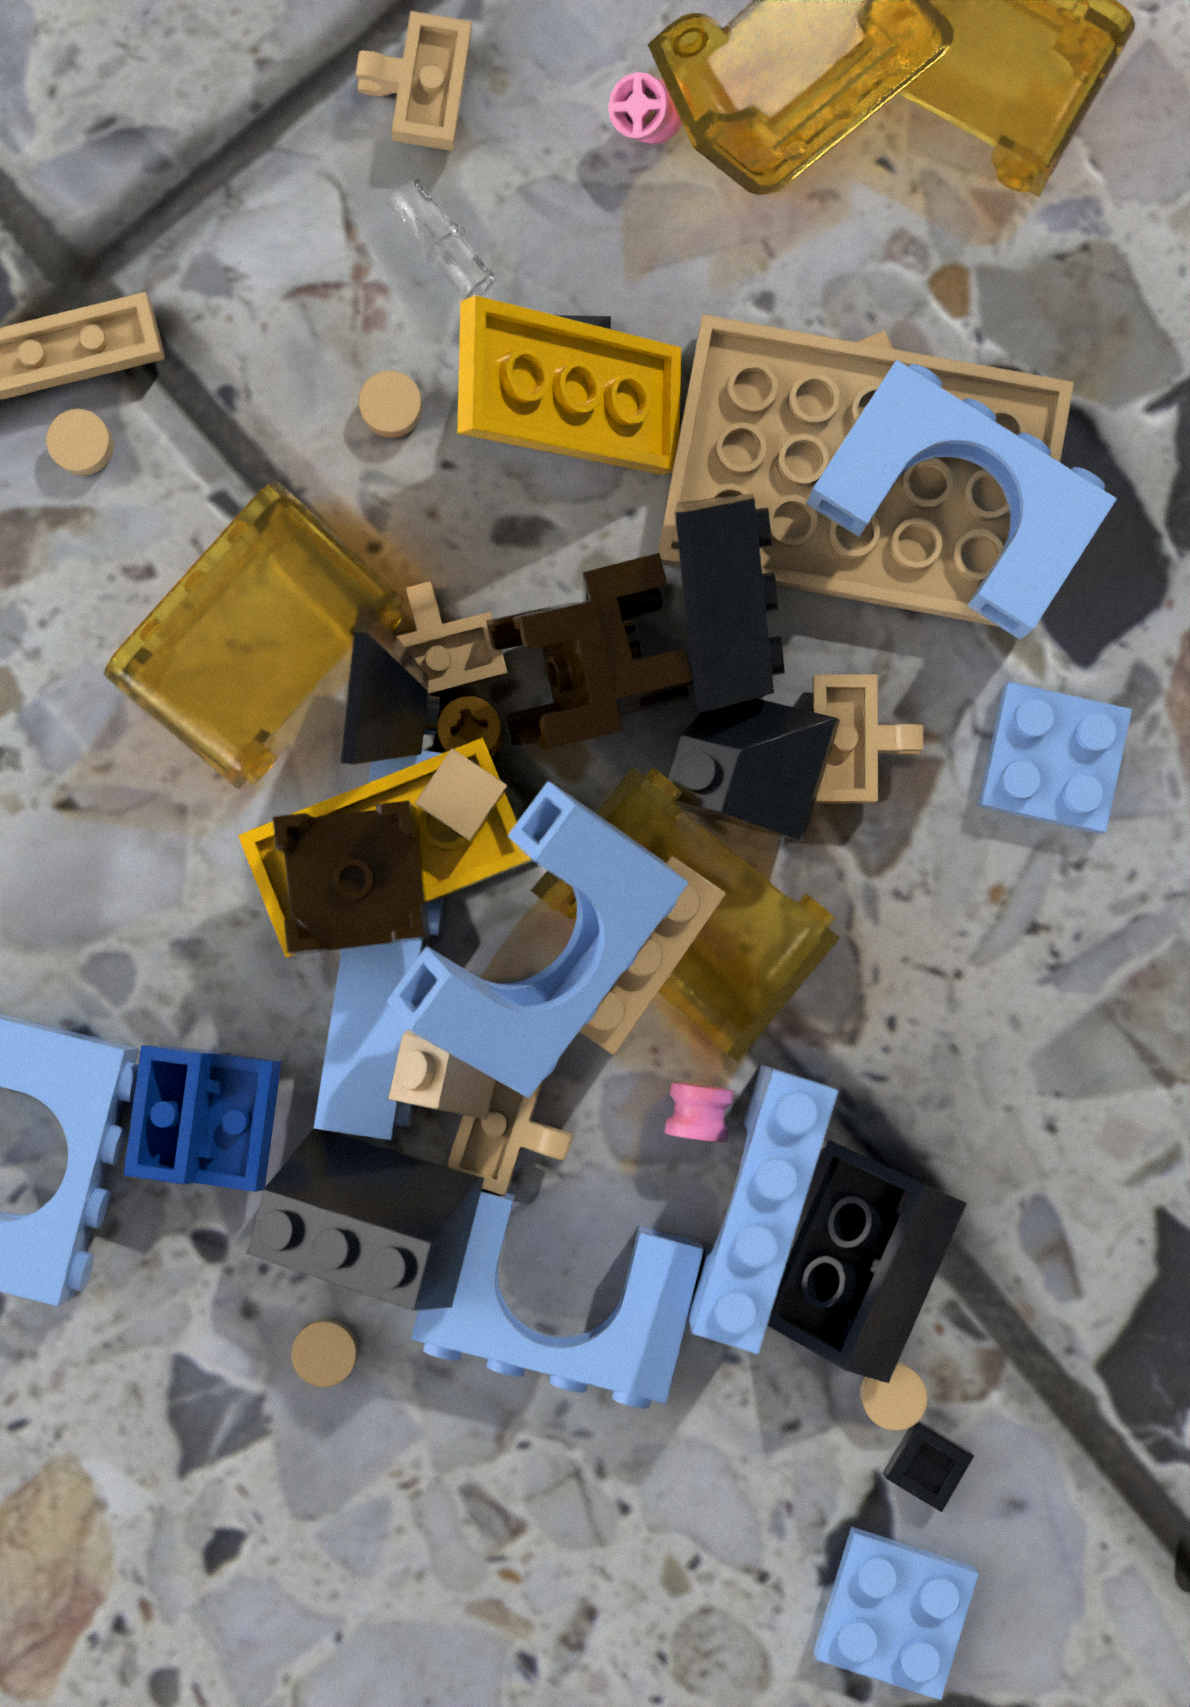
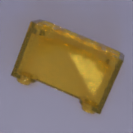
[647,0,954,195]
[825,0,1135,197]
[104,481,405,789]
[531,767,840,1062]

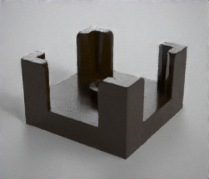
[583,553,693,716]
[486,600,623,749]
[273,801,431,954]

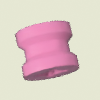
[608,72,685,145]
[664,1082,734,1142]

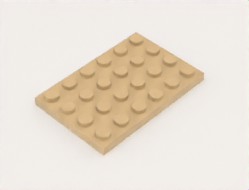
[658,314,1074,627]

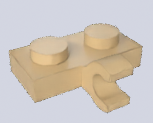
[355,11,472,151]
[396,581,508,696]
[813,674,923,804]
[447,1079,574,1196]

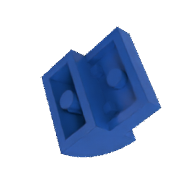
[123,1045,282,1192]

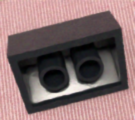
[675,494,785,712]
[247,1129,484,1311]
[767,1140,967,1383]

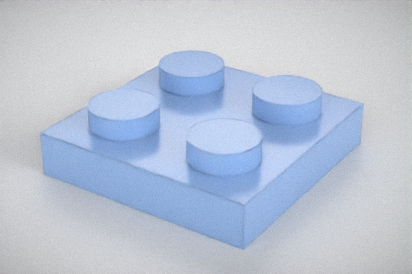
[977,681,1132,834]
[813,1527,979,1700]

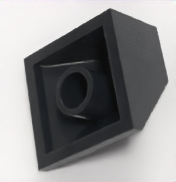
[340,605,440,765]
[662,698,840,842]

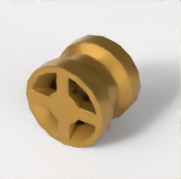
[437,696,503,758]

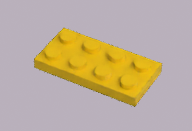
[457,295,681,475]
[238,738,532,958]

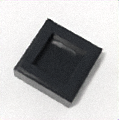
[883,1420,974,1512]

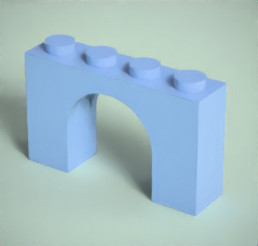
[806,359,1117,640]
[387,781,689,1098]
[0,1014,139,1306]
[688,1064,838,1354]
[411,1189,704,1409]

